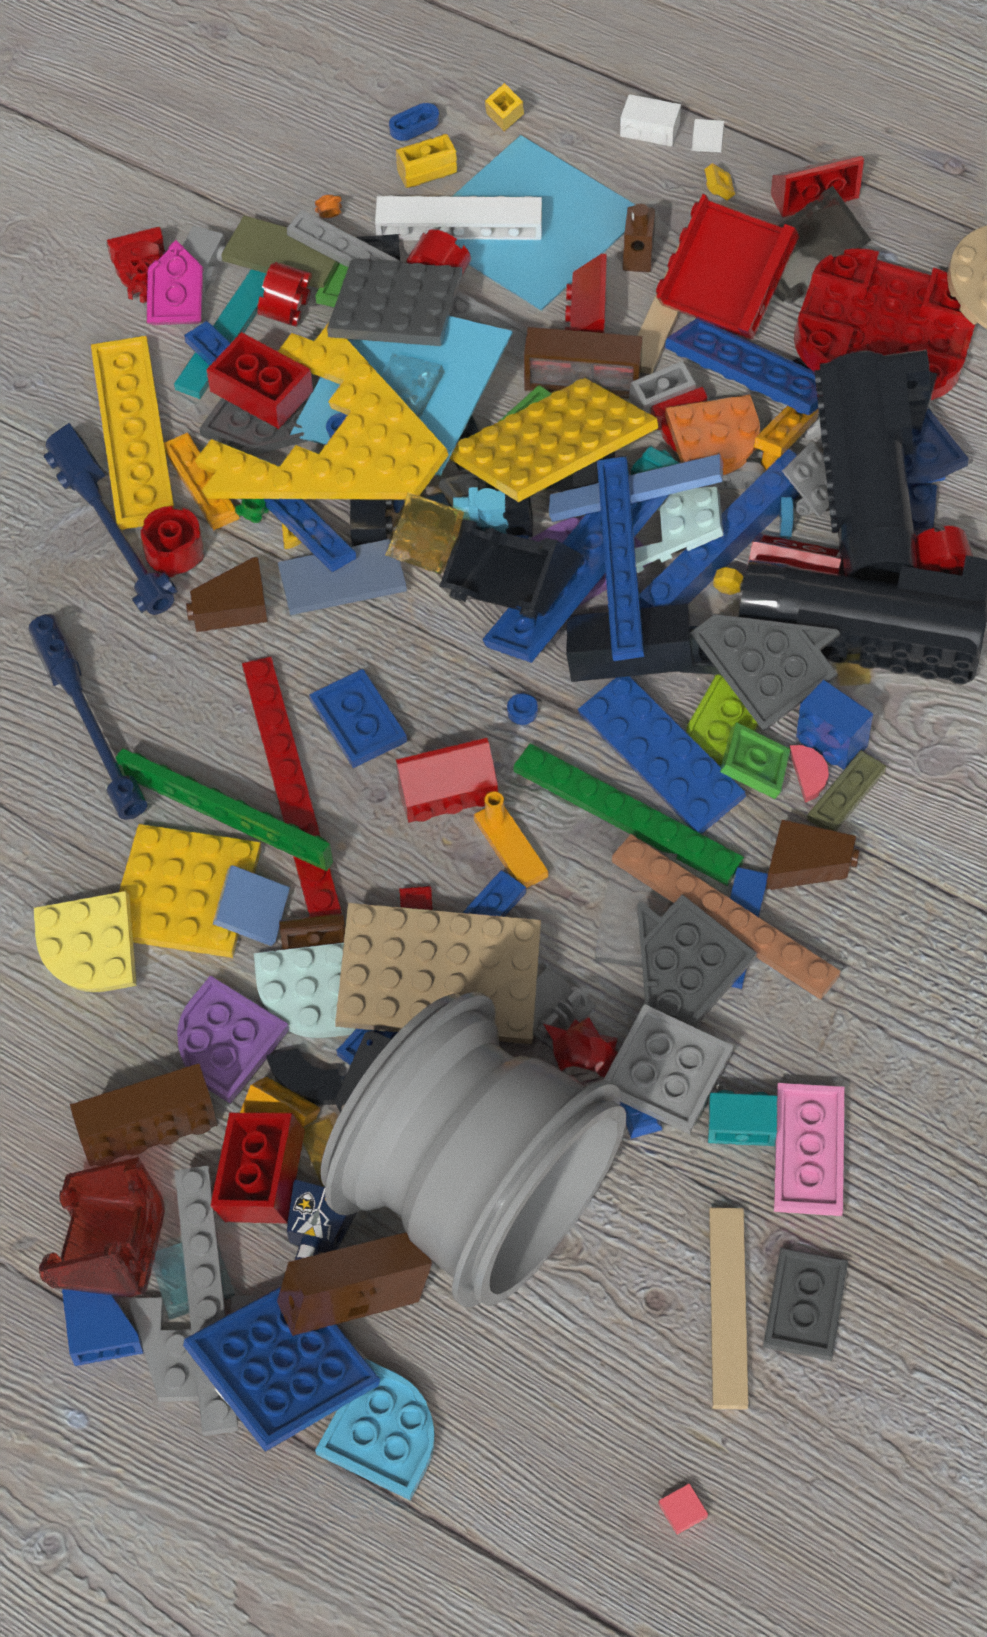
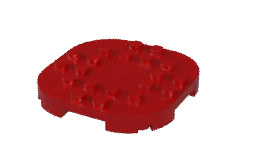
[794,248,975,400]

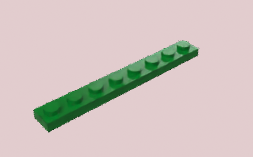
[513,743,744,887]
[116,748,333,871]

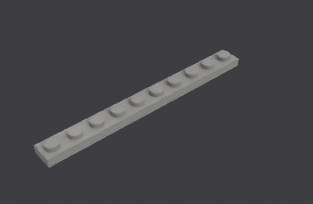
[287,209,528,360]

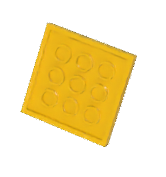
[119,824,261,958]

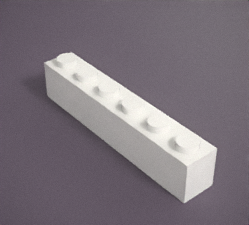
[375,195,542,240]

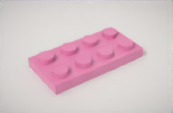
[774,1083,845,1216]

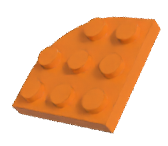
[665,395,760,475]

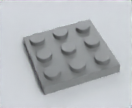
[604,1004,734,1135]

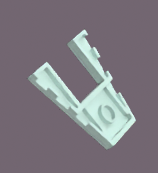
[635,487,724,573]

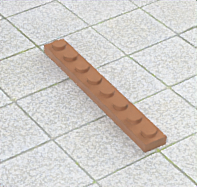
[612,834,841,1000]

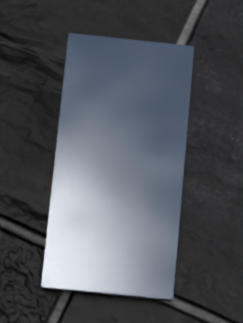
[278,538,407,615]

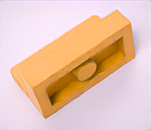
[240,1077,321,1128]

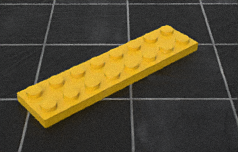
[90,336,174,530]

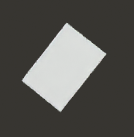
[692,119,724,153]

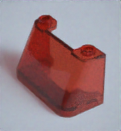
[39,1157,165,1298]

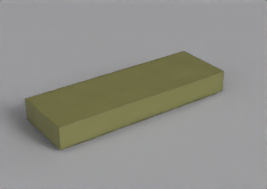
[807,750,887,831]

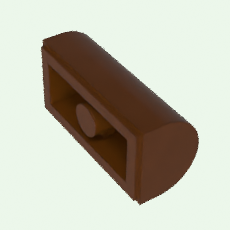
[279,913,345,950]

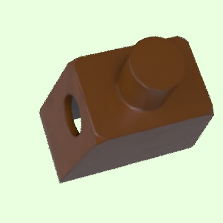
[623,203,655,273]

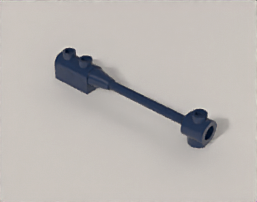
[43,423,178,615]
[28,614,147,820]

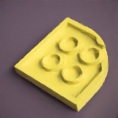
[34,891,137,992]

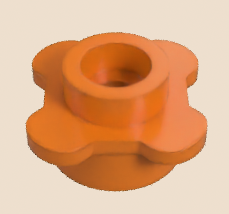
[315,195,342,218]

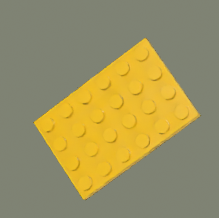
[449,378,658,502]

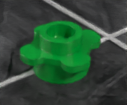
[235,499,269,523]

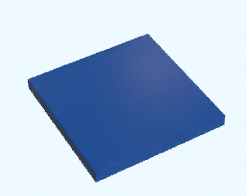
[183,1287,380,1452]

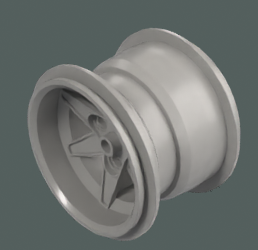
[321,992,626,1307]

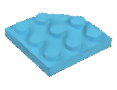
[315,1359,435,1501]

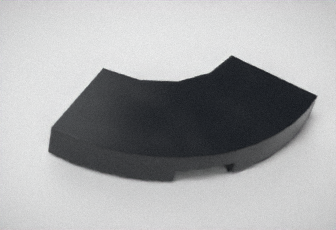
[266,1048,342,1105]

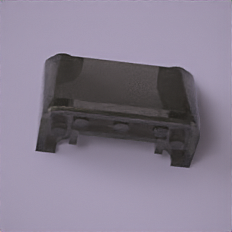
[774,186,871,303]

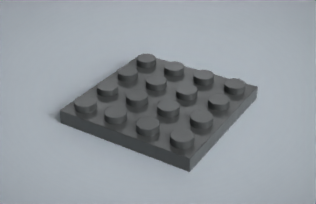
[327,259,462,346]

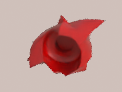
[543,1017,618,1078]

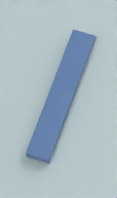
[549,454,723,522]

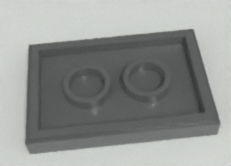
[763,1247,848,1361]

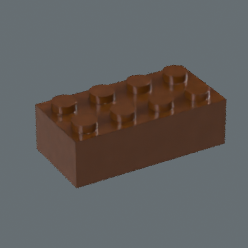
[69,1063,218,1167]

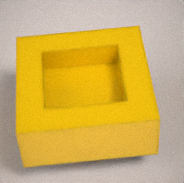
[704,163,735,200]

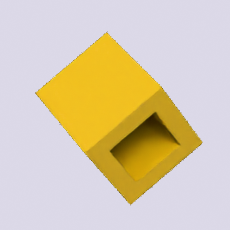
[485,83,524,132]

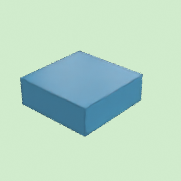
[779,497,793,539]

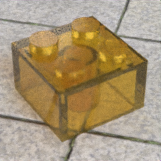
[385,492,464,575]

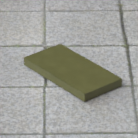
[221,215,339,288]

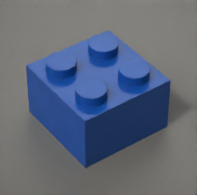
[796,680,873,770]

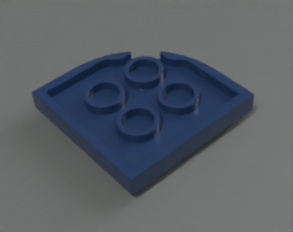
[904,408,969,484]

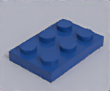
[309,669,407,768]

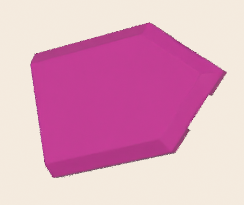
[146,240,203,325]

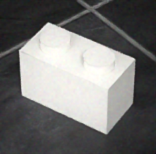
[620,94,681,146]

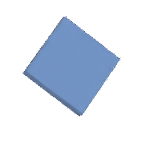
[213,865,290,946]

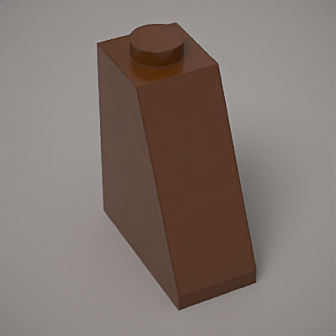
[186,557,268,632]
[766,820,860,890]

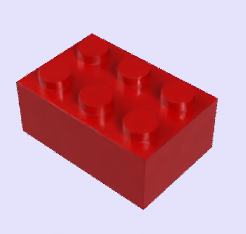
[206,332,313,429]
[210,1112,305,1224]

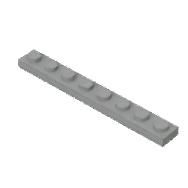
[174,1166,239,1436]

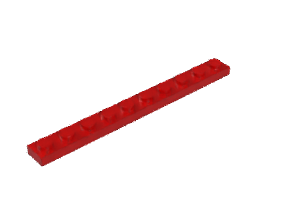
[242,657,342,917]

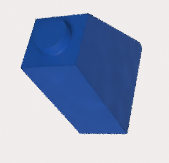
[60,1269,143,1366]

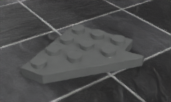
[199,396,310,456]
[690,614,841,731]
[637,894,757,1027]

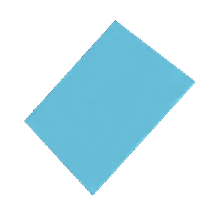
[452,135,635,311]
[290,316,513,476]

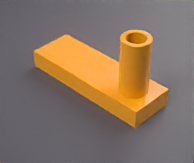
[754,406,819,470]
[474,792,548,888]

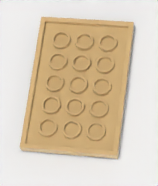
[335,903,541,1044]

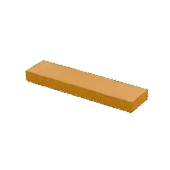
[164,432,239,531]

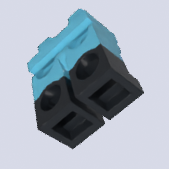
[453,487,533,537]

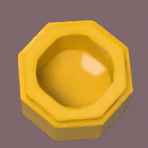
[713,567,744,595]

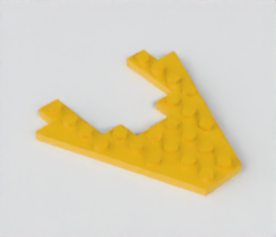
[195,322,449,500]

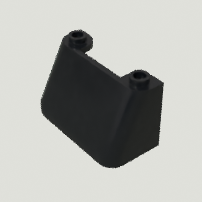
[439,519,583,620]

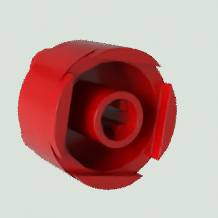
[406,229,471,276]
[257,262,312,327]
[140,506,204,578]
[915,525,974,576]

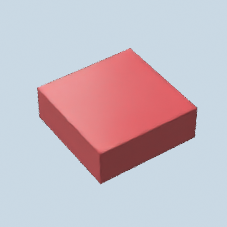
[658,1483,708,1535]

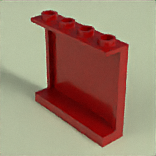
[656,194,799,340]

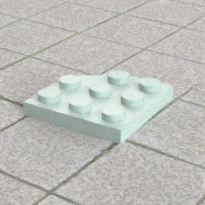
[254,943,355,1038]

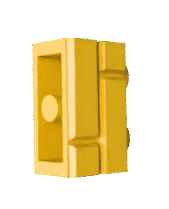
[395,134,457,188]

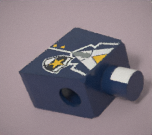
[287,1180,357,1260]

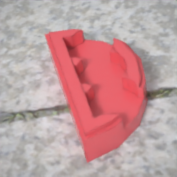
[789,745,829,803]

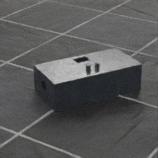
[566,604,693,682]

